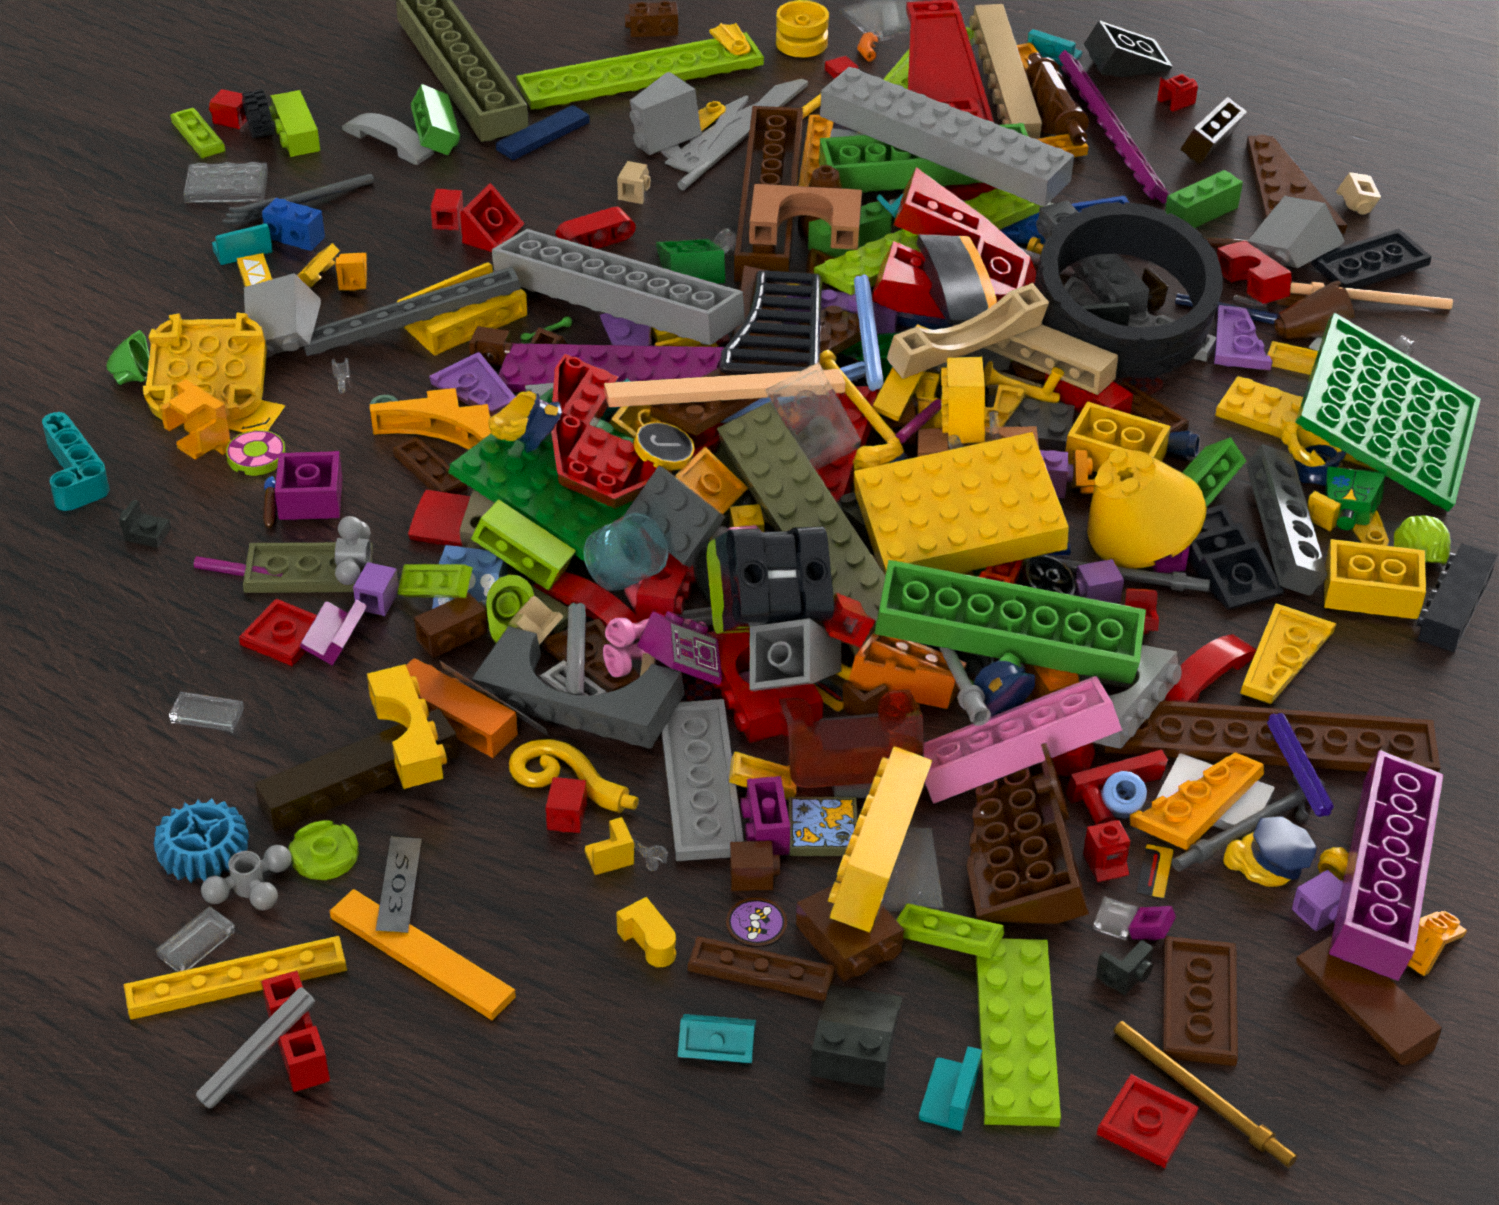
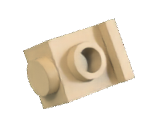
[617,161,651,204]
[1336,172,1381,214]

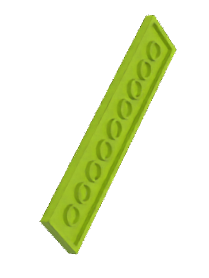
[516,32,764,110]
[814,188,1043,296]

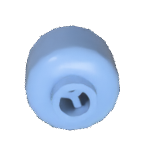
[1101,771,1147,819]

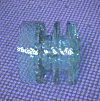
[584,512,669,591]

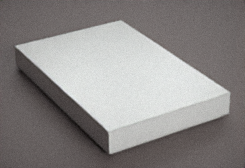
[1156,754,1275,837]

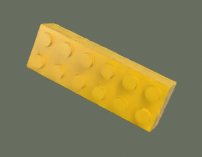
[828,746,932,933]

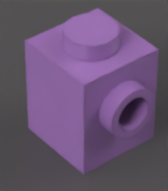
[1040,450,1073,498]
[1074,559,1124,603]
[353,562,399,616]
[1292,870,1343,932]

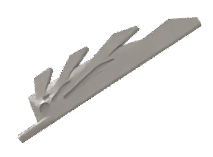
[661,79,808,190]

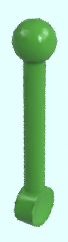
[521,316,572,344]

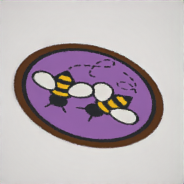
[726,898,787,946]

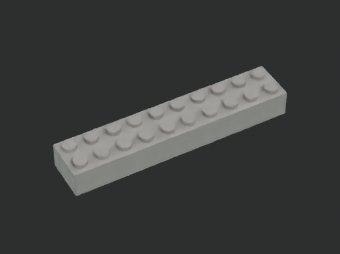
[820,67,1074,207]
[492,229,745,345]

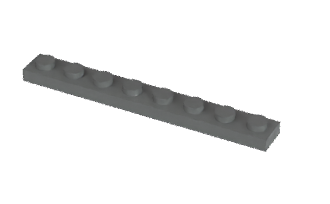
[304,267,521,356]

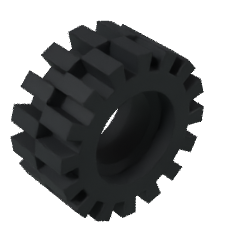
[242,89,274,138]

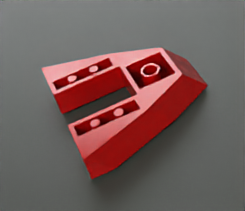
[872,167,1037,319]
[551,354,724,509]

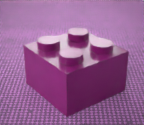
[275,451,343,520]

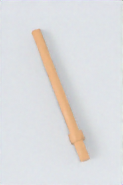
[1290,282,1453,310]

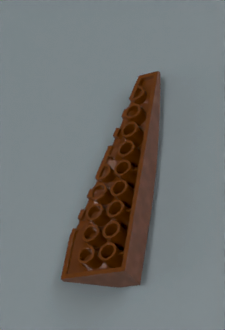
[967,663,1089,924]

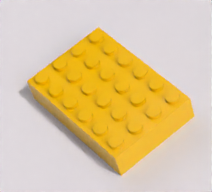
[854,432,1069,575]

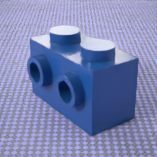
[262,198,325,251]

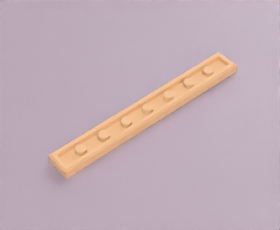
[604,369,845,407]

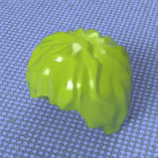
[1394,515,1451,565]

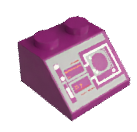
[637,611,722,685]

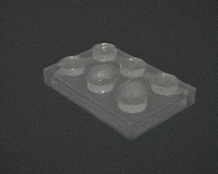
[184,162,268,203]

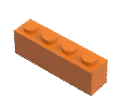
[406,658,518,758]

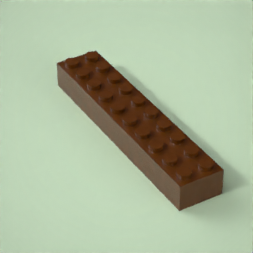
[734,106,803,284]

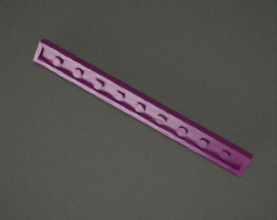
[1058,50,1170,204]

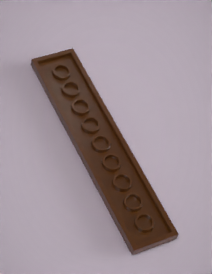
[650,306,876,436]
[1104,701,1440,772]

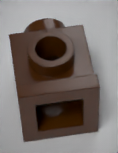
[469,326,513,366]

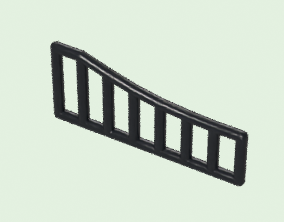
[720,270,822,375]

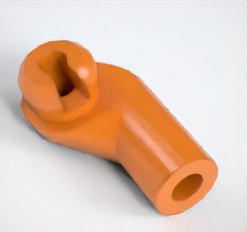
[857,32,878,62]

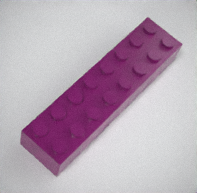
[1329,750,1444,981]

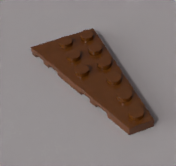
[1246,134,1347,234]

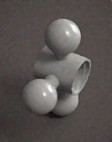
[335,516,371,585]
[201,845,291,910]

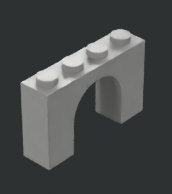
[1093,645,1182,749]

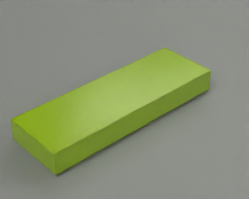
[171,108,225,158]
[397,564,473,598]
[896,903,1004,959]

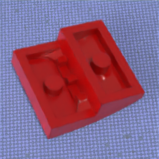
[408,490,471,547]

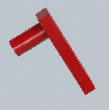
[1066,750,1168,825]

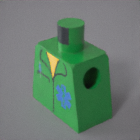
[1325,466,1385,530]

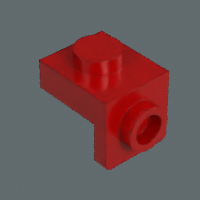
[1124,588,1159,634]

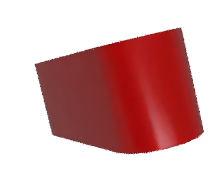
[555,207,636,249]

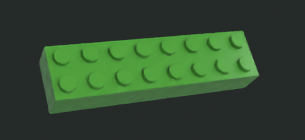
[819,123,1029,193]
[874,560,1146,684]

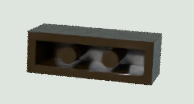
[1180,97,1247,165]

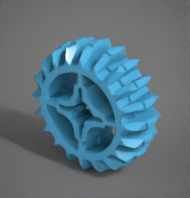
[153,798,249,883]

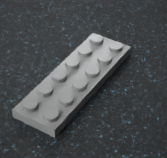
[661,699,744,861]

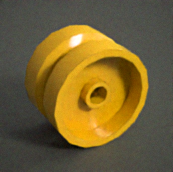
[776,0,829,57]

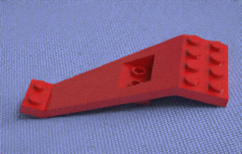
[906,0,997,200]

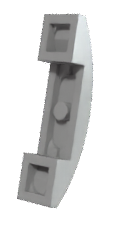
[342,113,434,165]

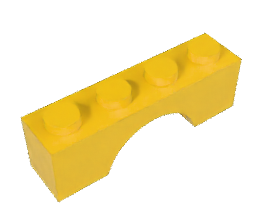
[367,664,447,789]

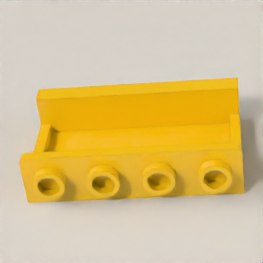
[397,262,527,356]

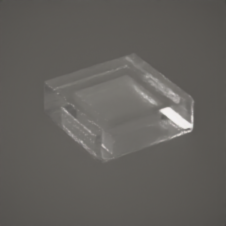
[1093,896,1138,940]

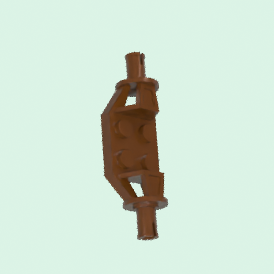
[1026,53,1089,146]

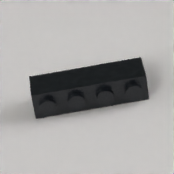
[1416,543,1498,653]

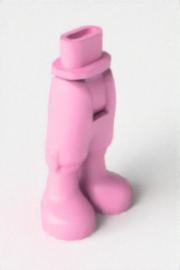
[603,618,707,677]

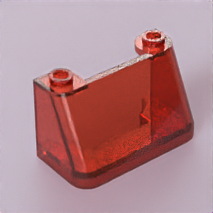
[779,689,924,788]

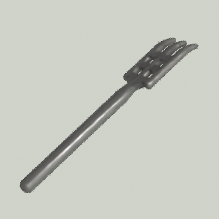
[222,174,374,225]

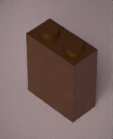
[796,882,904,982]

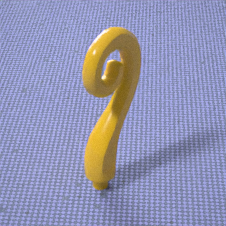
[509,739,639,813]

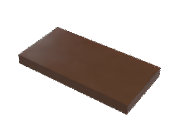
[1162,936,1238,1066]

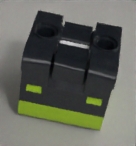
[707,526,834,634]

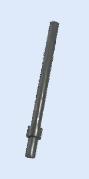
[1024,557,1210,592]
[1172,779,1325,872]

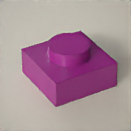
[1128,906,1176,941]

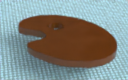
[1035,743,1070,821]

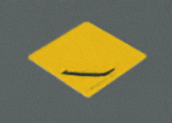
[227,400,285,433]

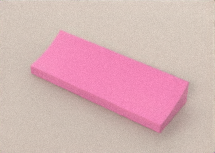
[911,676,1122,804]

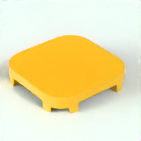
[143,312,267,421]

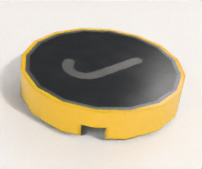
[633,422,695,471]

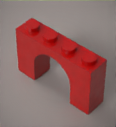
[708,631,823,743]

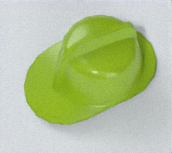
[485,575,534,643]

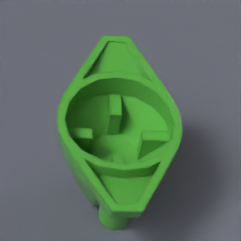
[106,330,150,385]

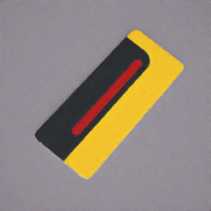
[814,678,843,712]
[1137,844,1173,898]

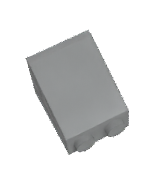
[630,72,701,155]
[1248,196,1345,268]
[244,273,321,358]
[749,618,841,691]

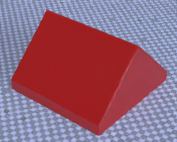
[460,183,525,252]

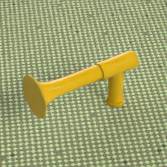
[983,361,1064,403]

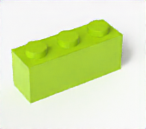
[269,90,320,157]
[471,499,576,591]

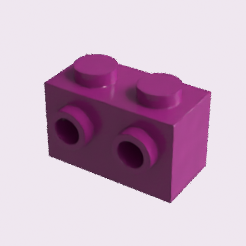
[741,776,790,855]

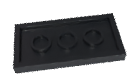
[1311,228,1432,289]

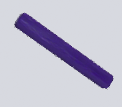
[1267,713,1334,817]

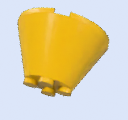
[1087,449,1206,568]

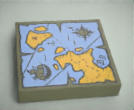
[788,797,857,856]

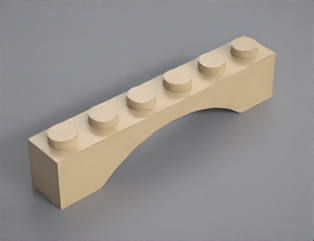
[886,283,1049,379]

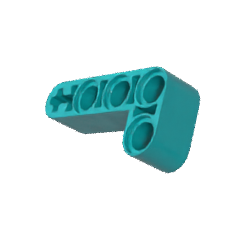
[42,412,110,511]

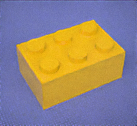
[941,357,985,443]
[1065,402,1171,472]
[1324,539,1426,619]

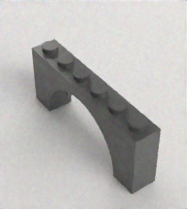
[472,626,685,749]

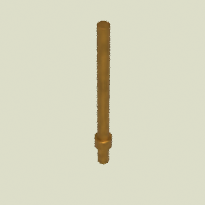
[1114,1021,1297,1168]

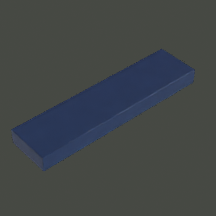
[496,105,590,160]

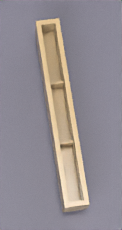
[970,4,1042,139]

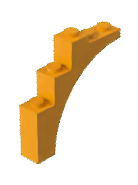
[369,388,491,450]

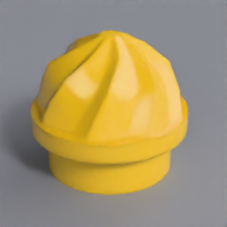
[1318,847,1349,880]

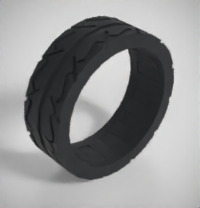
[1034,202,1223,379]

